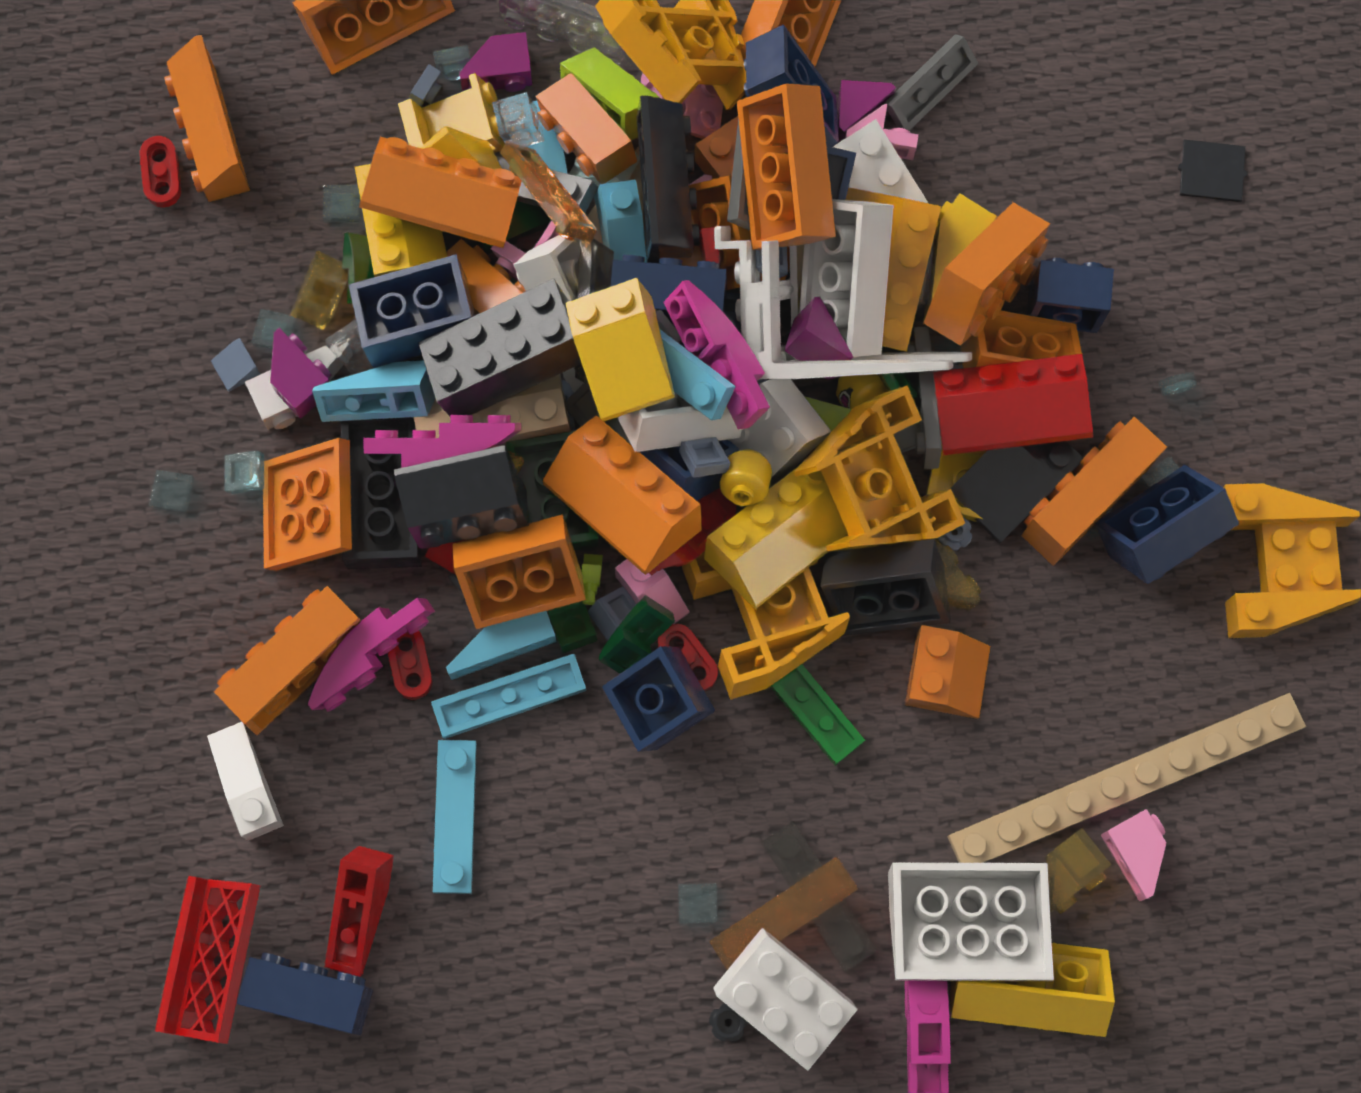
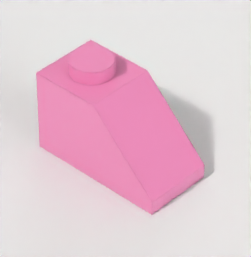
[615,559,690,624]
[1101,809,1166,902]

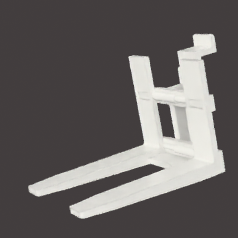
[714,226,972,379]

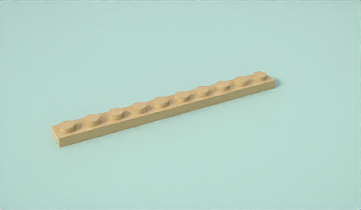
[947,693,1306,863]

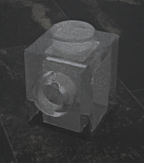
[492,92,545,151]

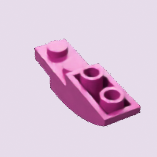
[663,280,770,430]
[364,415,522,468]
[308,598,435,712]
[905,981,951,1093]

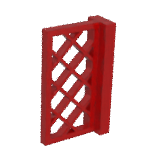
[155,876,261,1044]

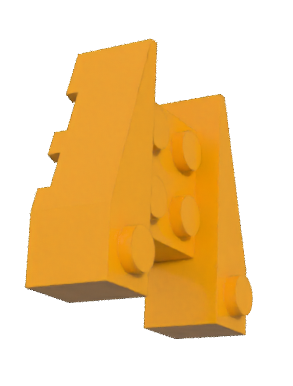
[595,0,746,110]
[794,386,965,551]
[1223,483,1361,638]
[682,551,850,700]

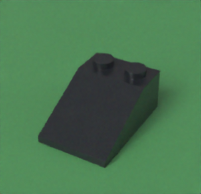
[950,441,1083,544]

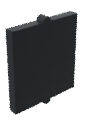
[1178,139,1247,202]

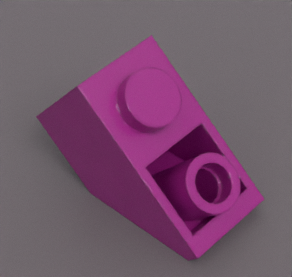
[459,32,532,92]
[270,327,332,419]

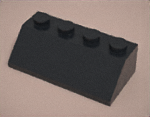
[636,95,700,260]

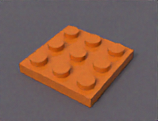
[263,438,352,571]

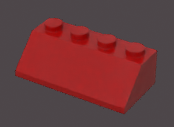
[933,354,1093,456]

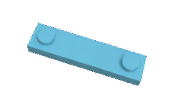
[660,330,736,420]
[431,654,586,739]
[433,740,477,894]

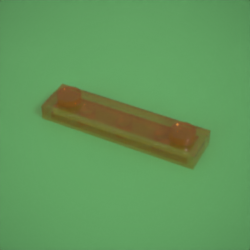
[500,141,598,243]
[709,856,859,970]

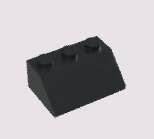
[394,445,529,549]
[821,539,951,636]

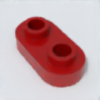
[139,136,181,208]
[658,624,718,692]
[388,631,433,700]

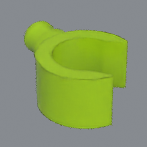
[582,554,603,605]

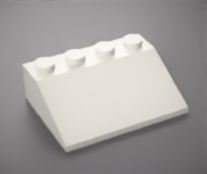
[888,863,1054,981]

